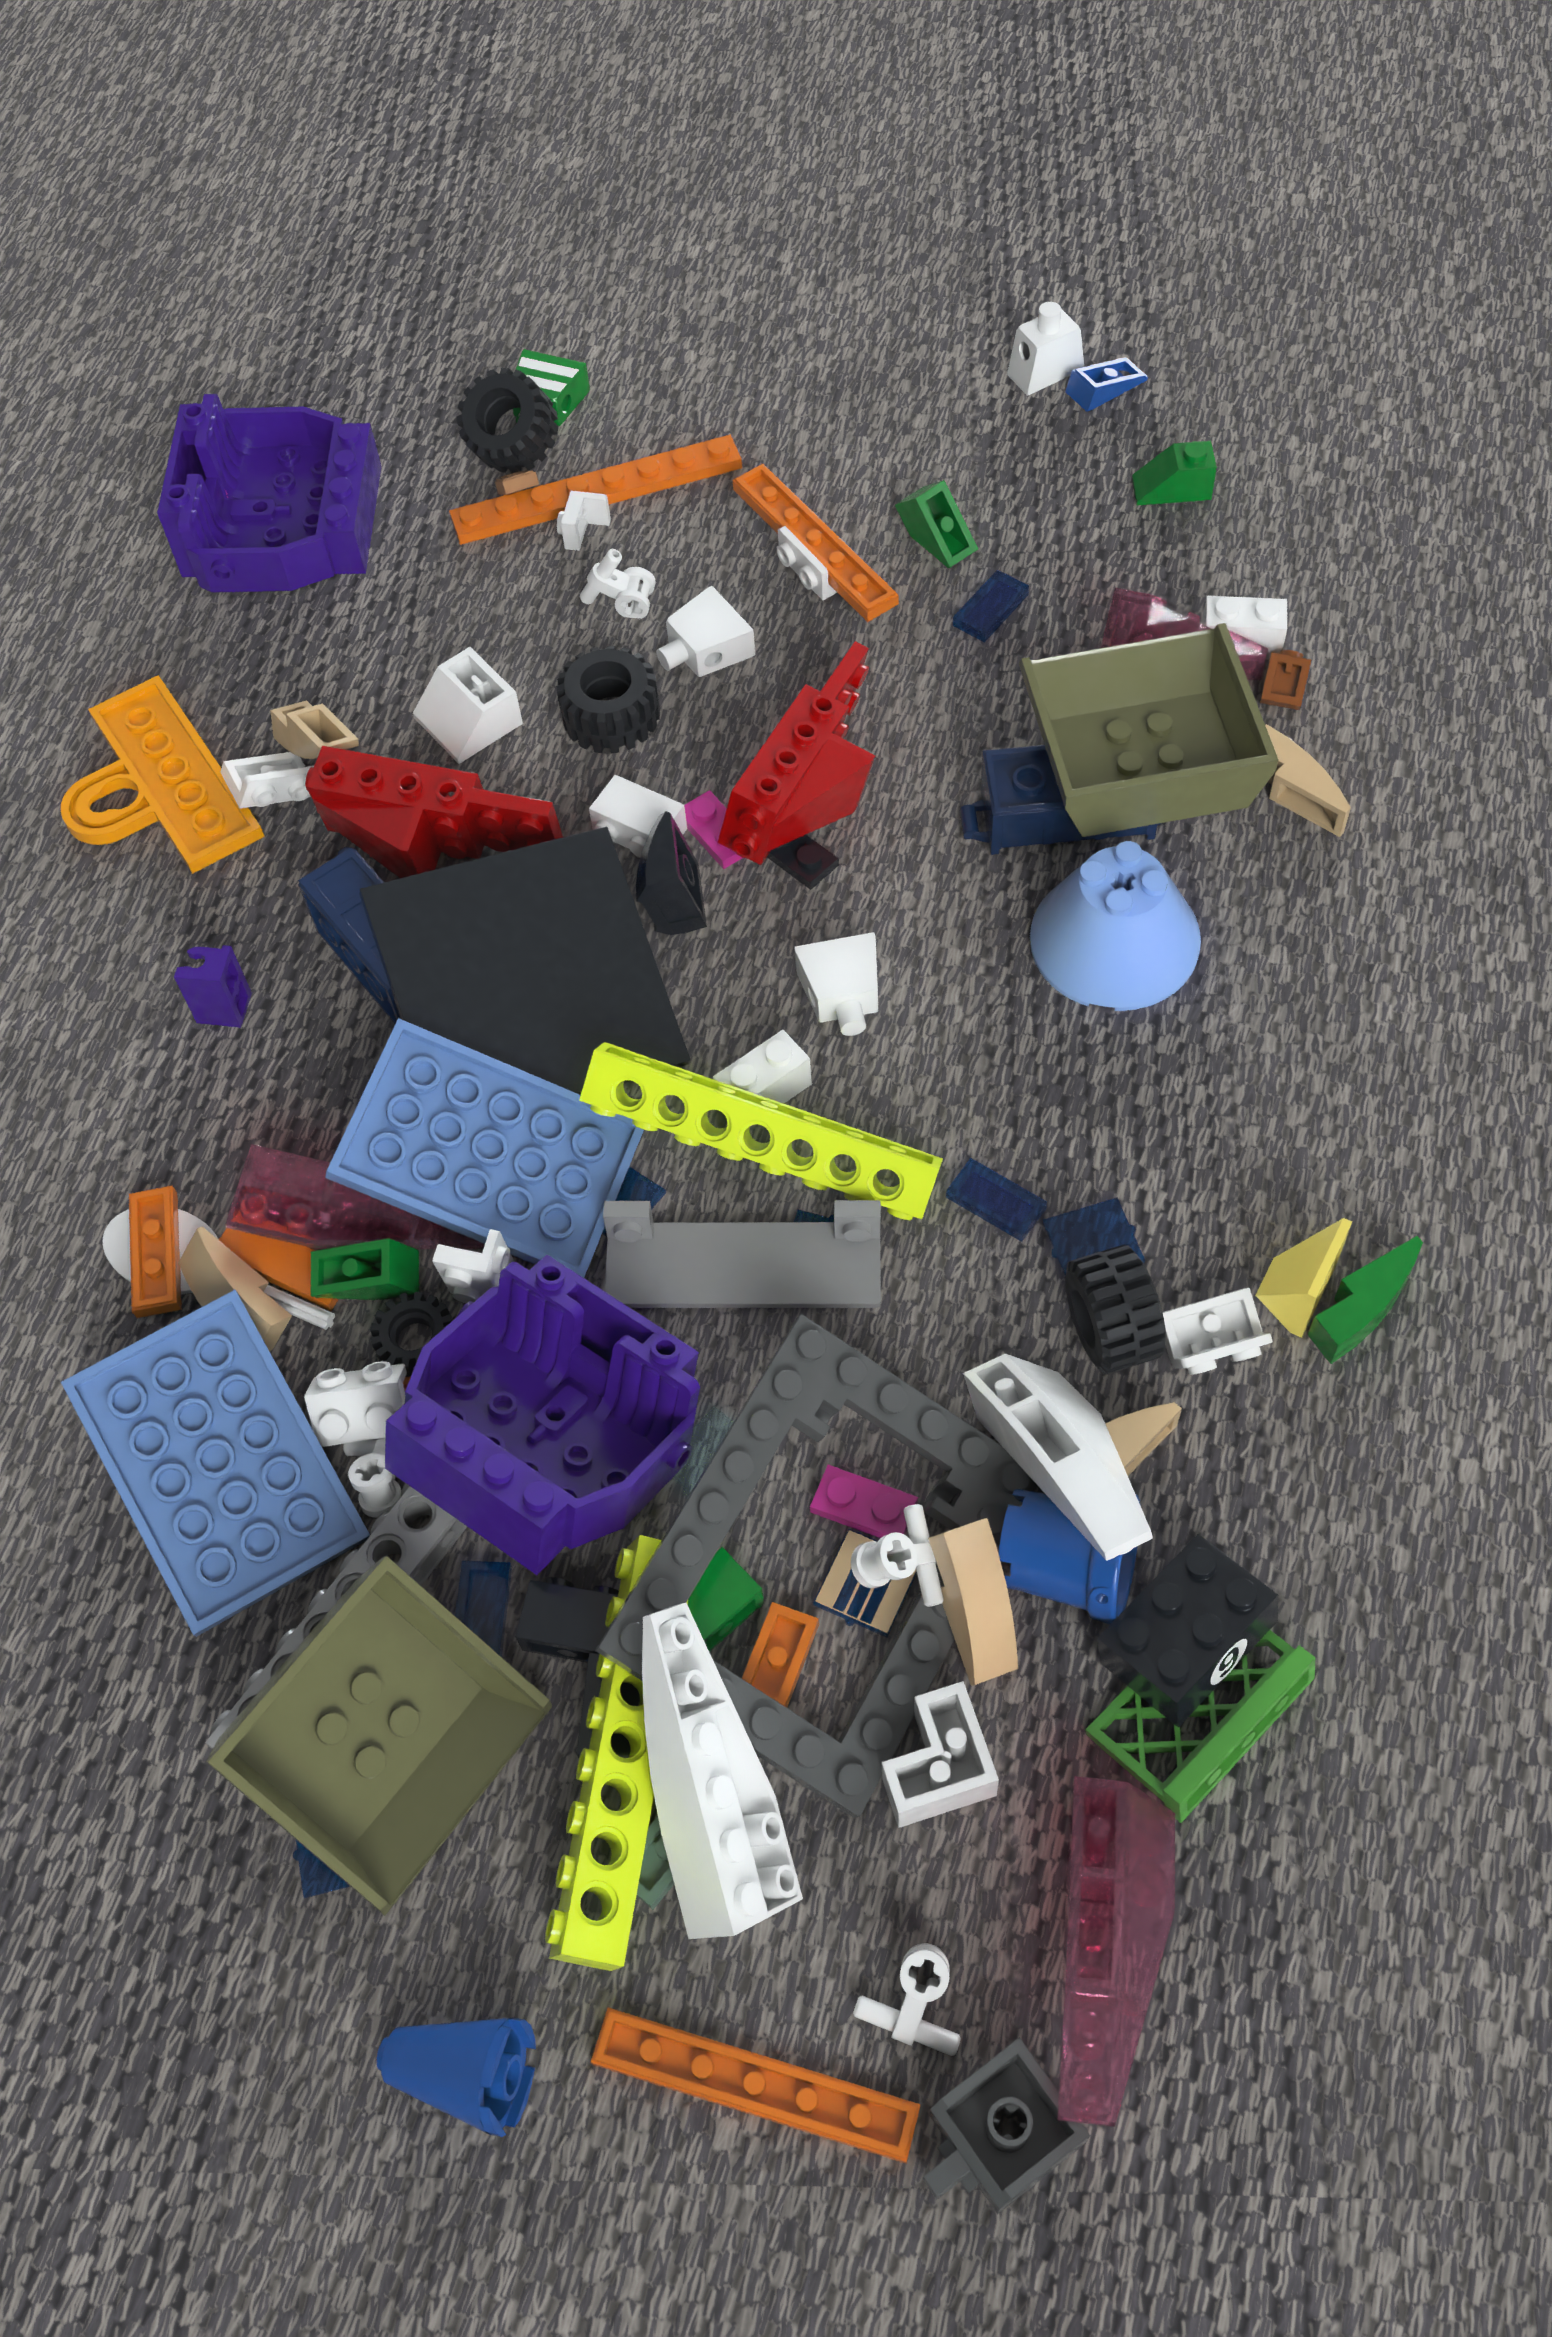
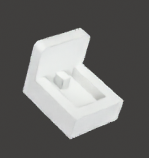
[557,491,611,551]

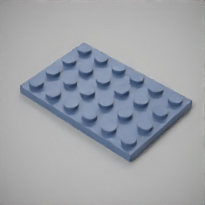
[325,1018,644,1278]
[61,1290,370,1637]

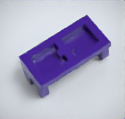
[174,945,252,1028]

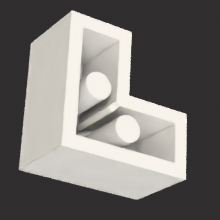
[882,1681,999,1828]

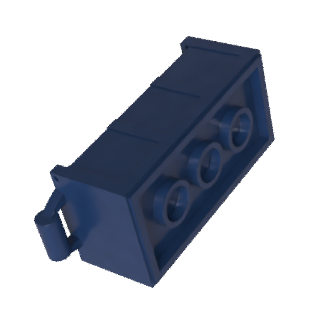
[959,745,1161,855]
[298,847,401,1024]

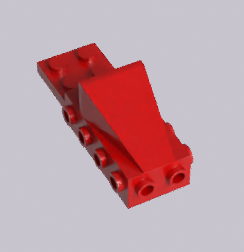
[717,641,876,865]
[305,746,563,878]

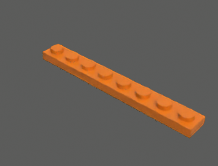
[449,434,742,545]

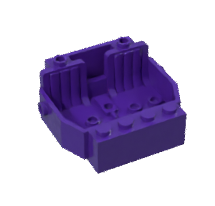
[157,394,382,592]
[385,1255,700,1575]

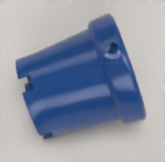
[999,1489,1141,1624]

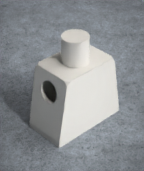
[1007,302,1084,396]
[656,586,755,677]
[794,932,878,1036]

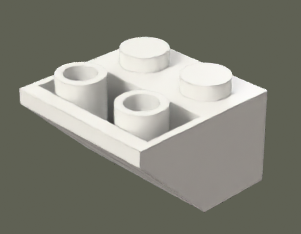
[413,647,523,764]

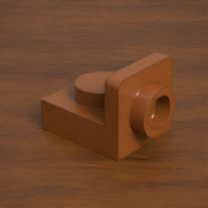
[1260,650,1311,710]

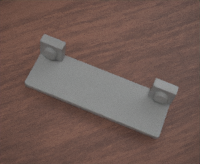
[603,1200,881,1308]

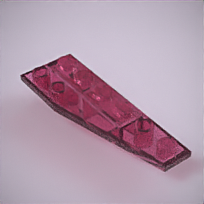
[225,1144,485,1249]
[1057,1776,1175,2127]

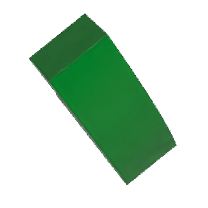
[1308,1236,1423,1364]

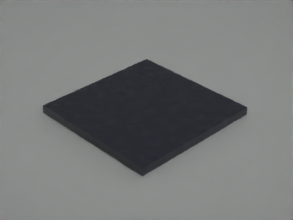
[359,827,691,1095]

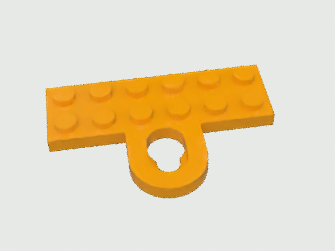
[61,675,265,874]

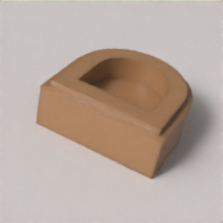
[494,470,539,495]

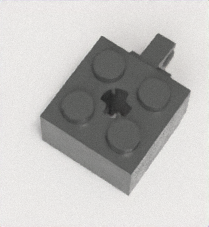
[923,2037,1091,2214]

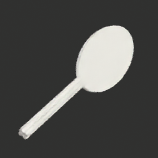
[103,1209,335,1330]

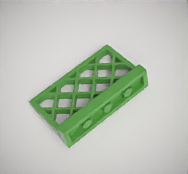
[1085,1630,1316,1823]

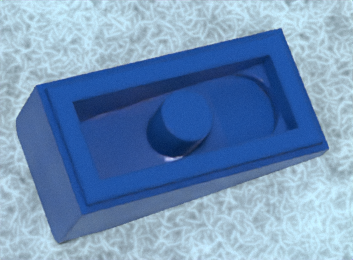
[1065,357,1148,412]

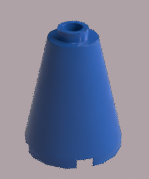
[377,2018,536,2137]

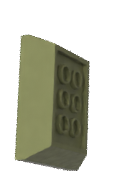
[1019,623,1279,837]
[206,1556,552,1916]

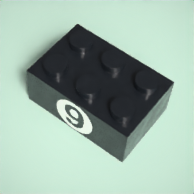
[1097,1534,1278,1728]

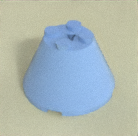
[1030,841,1201,1011]

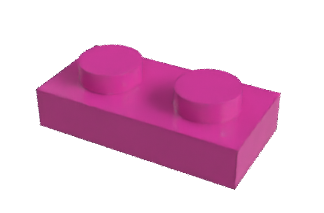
[684,790,743,869]
[810,1465,918,1538]

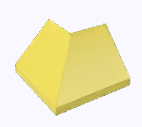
[1255,1218,1352,1338]

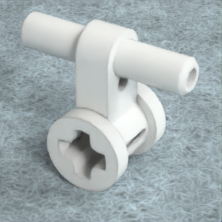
[580,549,656,619]
[343,1438,402,1518]
[851,1504,944,1607]
[853,1943,961,2056]

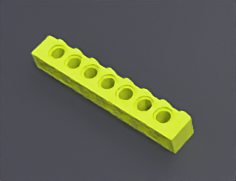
[579,1042,943,1220]
[545,1535,688,1971]

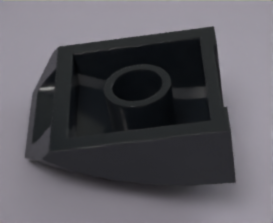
[636,811,707,935]

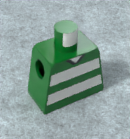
[513,349,590,426]

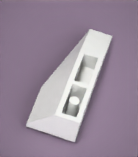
[963,1354,1153,1561]
[642,1603,803,1939]

